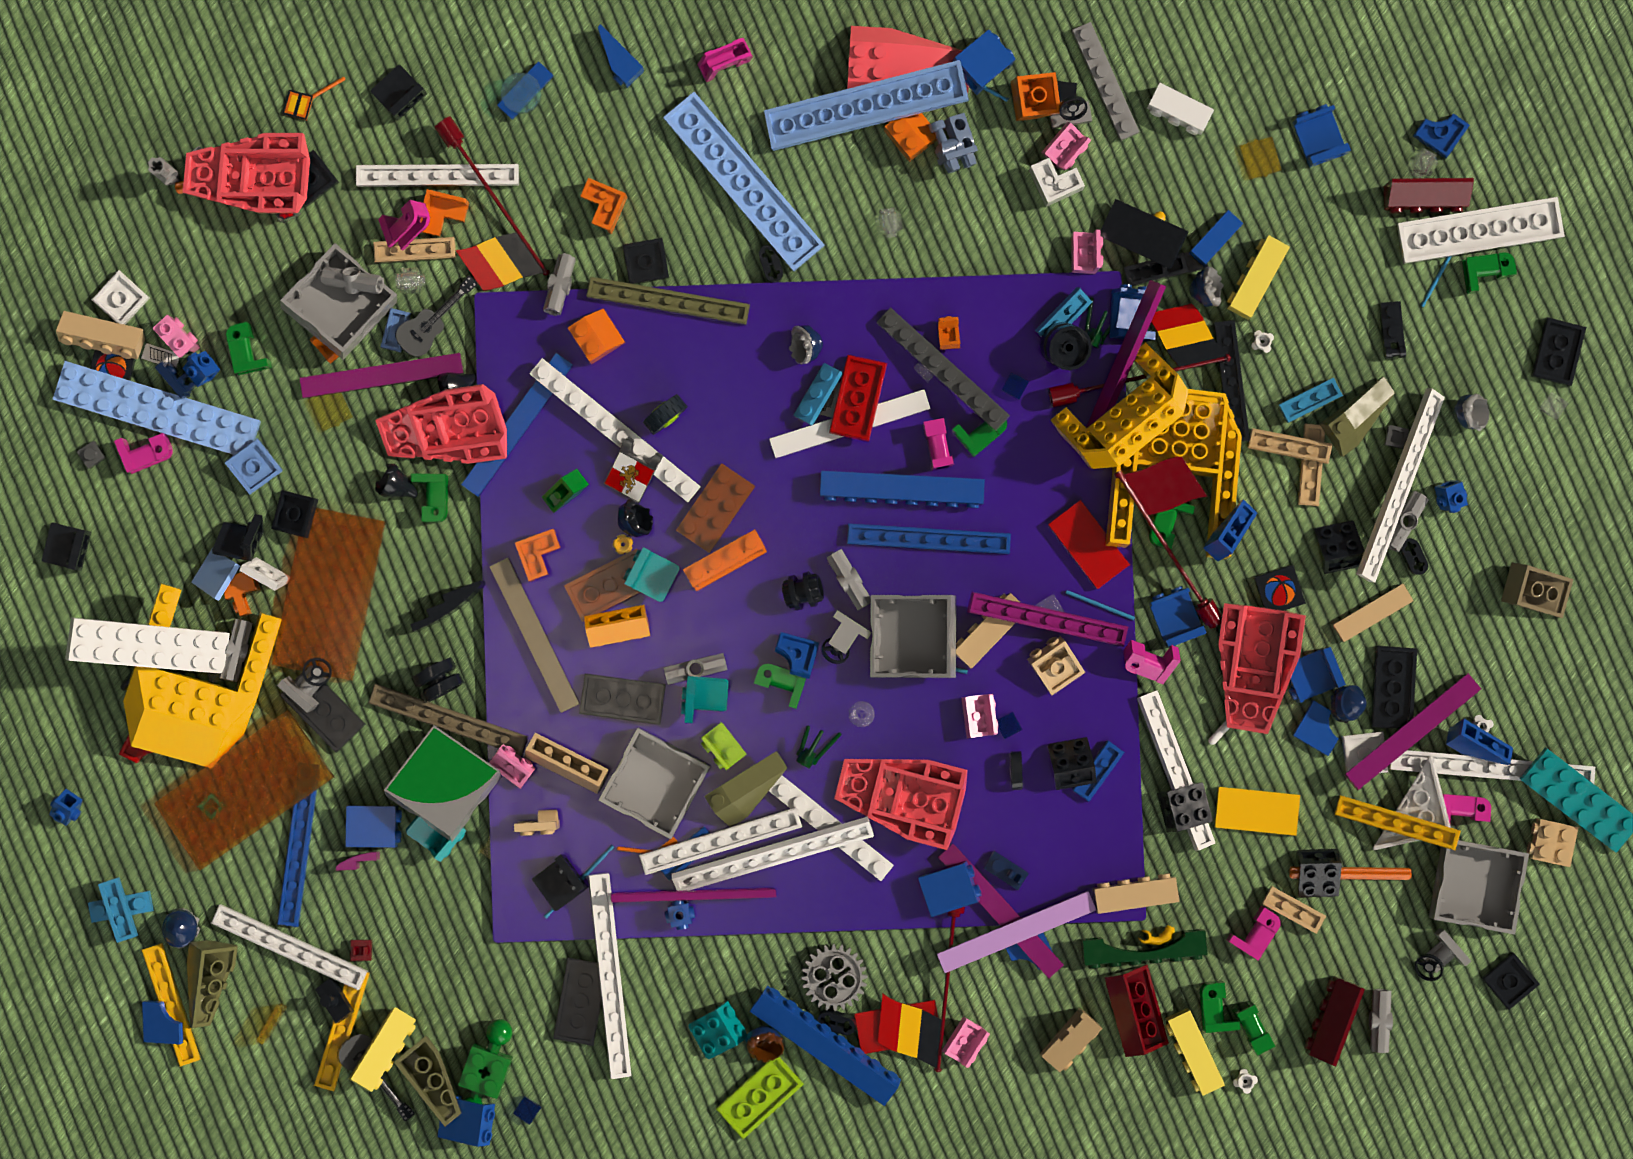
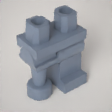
[928,113,978,174]

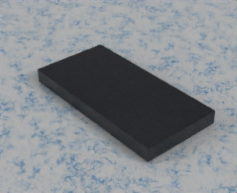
[1100,199,1188,269]
[1371,646,1418,729]
[279,666,366,753]
[579,673,666,725]
[553,957,602,1046]

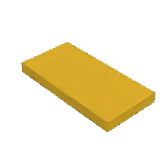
[1214,787,1300,836]

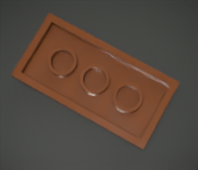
[676,463,755,554]
[564,548,641,622]

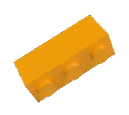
[584,605,650,648]

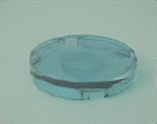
[501,73,541,114]

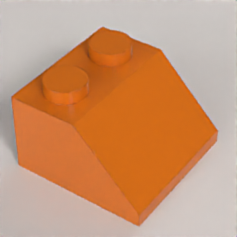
[1010,72,1060,121]
[884,113,937,162]
[568,309,626,364]

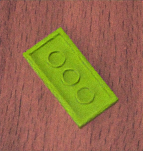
[716,1057,804,1139]

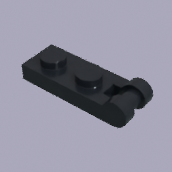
[1379,301,1406,359]

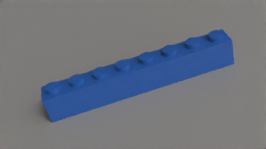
[820,471,985,508]
[750,985,901,1106]

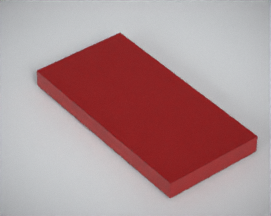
[829,355,887,442]
[1048,500,1130,589]
[855,999,938,1054]

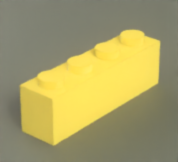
[1227,235,1290,320]
[349,1007,416,1092]
[1165,1008,1225,1096]

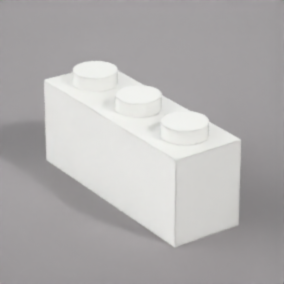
[1147,83,1214,135]

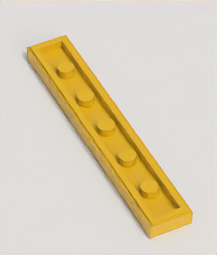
[1334,795,1461,850]
[142,943,201,1067]
[314,972,370,1092]

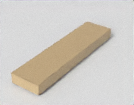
[373,237,456,263]
[1297,424,1325,507]
[1248,428,1333,464]
[1332,584,1413,642]

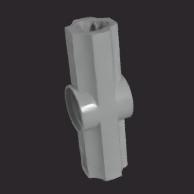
[148,157,180,186]
[543,253,576,316]
[321,267,384,294]
[1388,491,1429,552]
[827,549,871,610]
[219,619,253,682]
[664,653,728,685]
[1369,989,1393,1053]

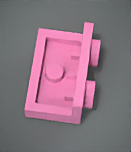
[1041,122,1091,170]
[1071,229,1103,274]
[153,315,200,358]
[962,694,998,738]
[489,744,536,789]
[942,1016,990,1068]

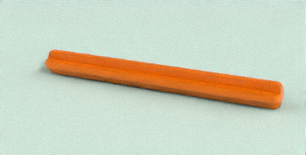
[1289,867,1412,880]

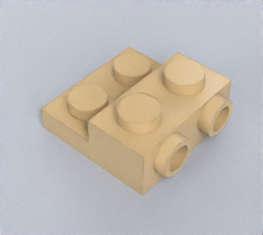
[1027,636,1085,695]
[1527,818,1579,867]

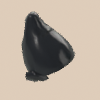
[437,372,476,392]
[375,464,418,498]

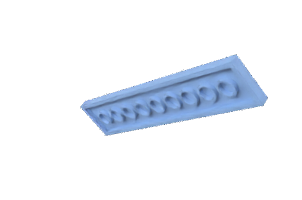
[764,60,969,151]
[663,92,825,272]
[53,361,261,455]

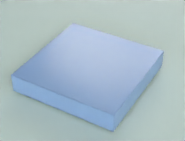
[191,548,240,601]

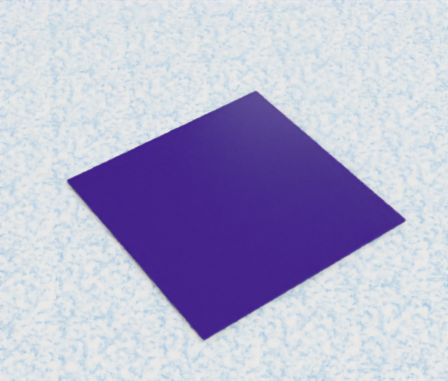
[474,271,1146,943]

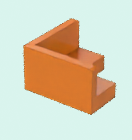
[580,178,627,234]
[420,189,469,237]
[515,529,561,582]

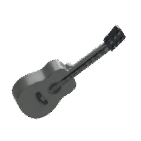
[395,276,477,357]
[337,1034,415,1121]

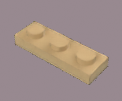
[1261,886,1326,934]

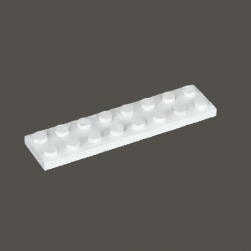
[1396,197,1565,264]
[65,617,230,673]

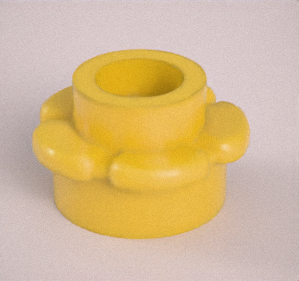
[613,534,633,554]

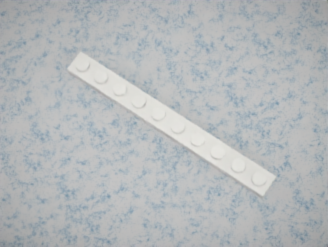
[530,358,701,502]
[1356,388,1445,583]
[1389,750,1595,784]
[672,816,874,891]
[588,872,631,1079]

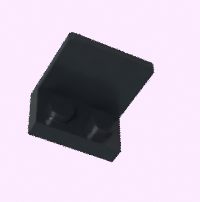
[371,65,427,121]
[212,514,264,561]
[1314,520,1365,574]
[42,522,92,571]
[1048,737,1097,790]
[1157,782,1213,833]
[1296,849,1342,897]
[532,854,589,911]

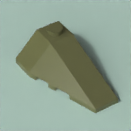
[1320,376,1395,457]
[704,751,787,827]
[187,940,238,1028]
[394,1035,461,1127]

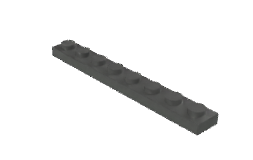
[877,307,1010,431]

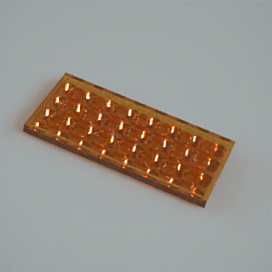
[272,508,386,681]
[154,710,335,871]

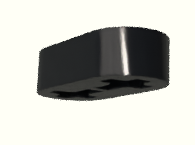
[759,245,783,283]
[1400,538,1428,575]
[1010,751,1023,790]
[818,1009,857,1035]

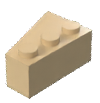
[1040,1008,1103,1072]

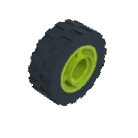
[643,394,688,435]

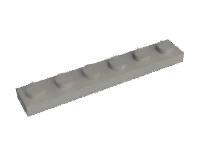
[1072,22,1140,141]

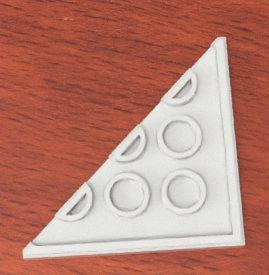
[1373,756,1451,850]

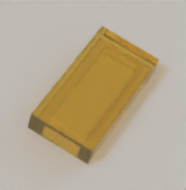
[256,1003,287,1045]

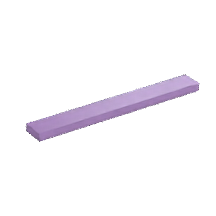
[937,891,1096,973]

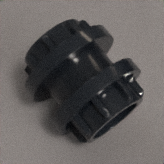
[782,571,824,611]

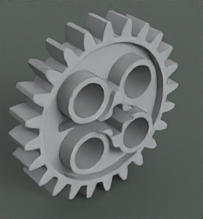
[801,943,868,1011]

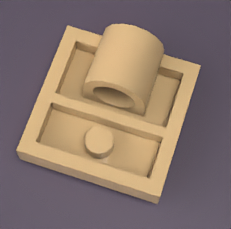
[514,809,560,836]

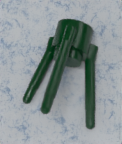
[1084,297,1110,348]
[796,725,842,769]

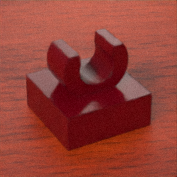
[351,939,372,961]

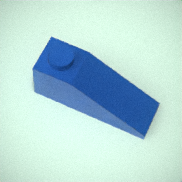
[598,24,644,88]
[1203,499,1258,562]
[1446,719,1513,765]

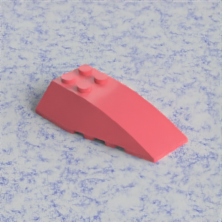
[847,26,969,93]
[183,133,310,213]
[375,384,507,464]
[1219,603,1306,734]
[834,759,968,850]

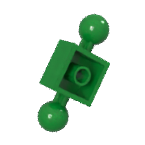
[458,1019,513,1104]

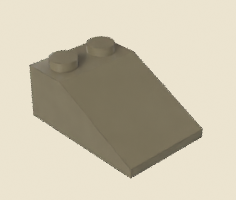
[1501,562,1573,618]

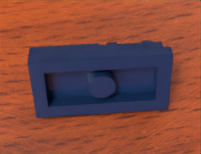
[155,362,196,399]
[984,851,1029,890]

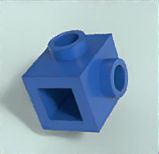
[183,351,220,387]
[1435,480,1468,513]
[49,789,83,826]
[665,900,695,930]

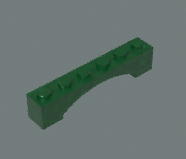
[1081,929,1208,968]

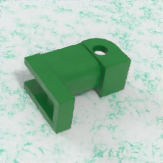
[1462,253,1517,294]
[226,322,272,376]
[952,420,1007,457]
[411,474,449,523]
[1149,503,1195,550]
[754,664,806,709]
[1199,980,1241,1033]
[1232,1001,1276,1056]

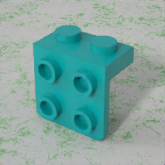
[623,547,680,602]
[681,676,729,723]
[406,816,467,862]
[688,1001,747,1059]

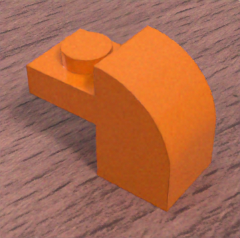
[224,572,260,616]

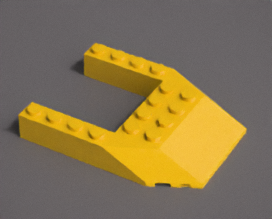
[1105,389,1242,559]
[123,583,282,768]

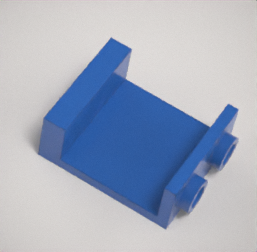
[952,30,1016,95]
[1293,104,1351,168]
[1110,284,1156,342]
[1149,586,1206,648]
[1289,647,1346,703]
[346,805,402,848]
[918,861,982,917]
[438,1095,495,1147]

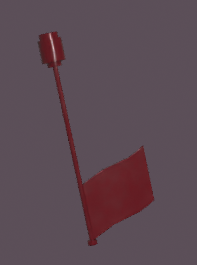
[1114,456,1223,629]

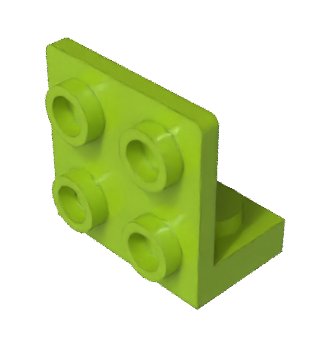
[701,722,746,770]

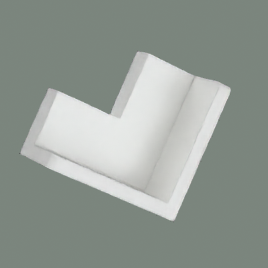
[1029,158,1085,207]

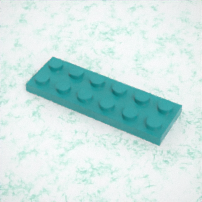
[1519,747,1633,853]

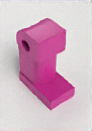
[697,38,753,82]
[378,200,430,250]
[923,418,954,471]
[114,433,173,474]
[1123,640,1181,684]
[1443,794,1491,822]
[1226,906,1280,961]

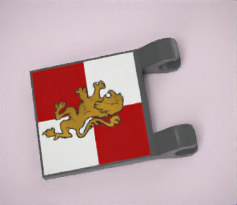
[604,437,663,503]

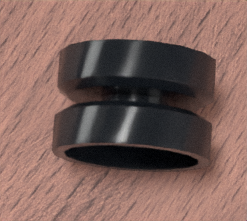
[1040,322,1092,371]
[411,657,465,704]

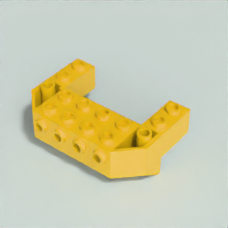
[1051,343,1188,469]

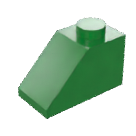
[542,469,589,513]

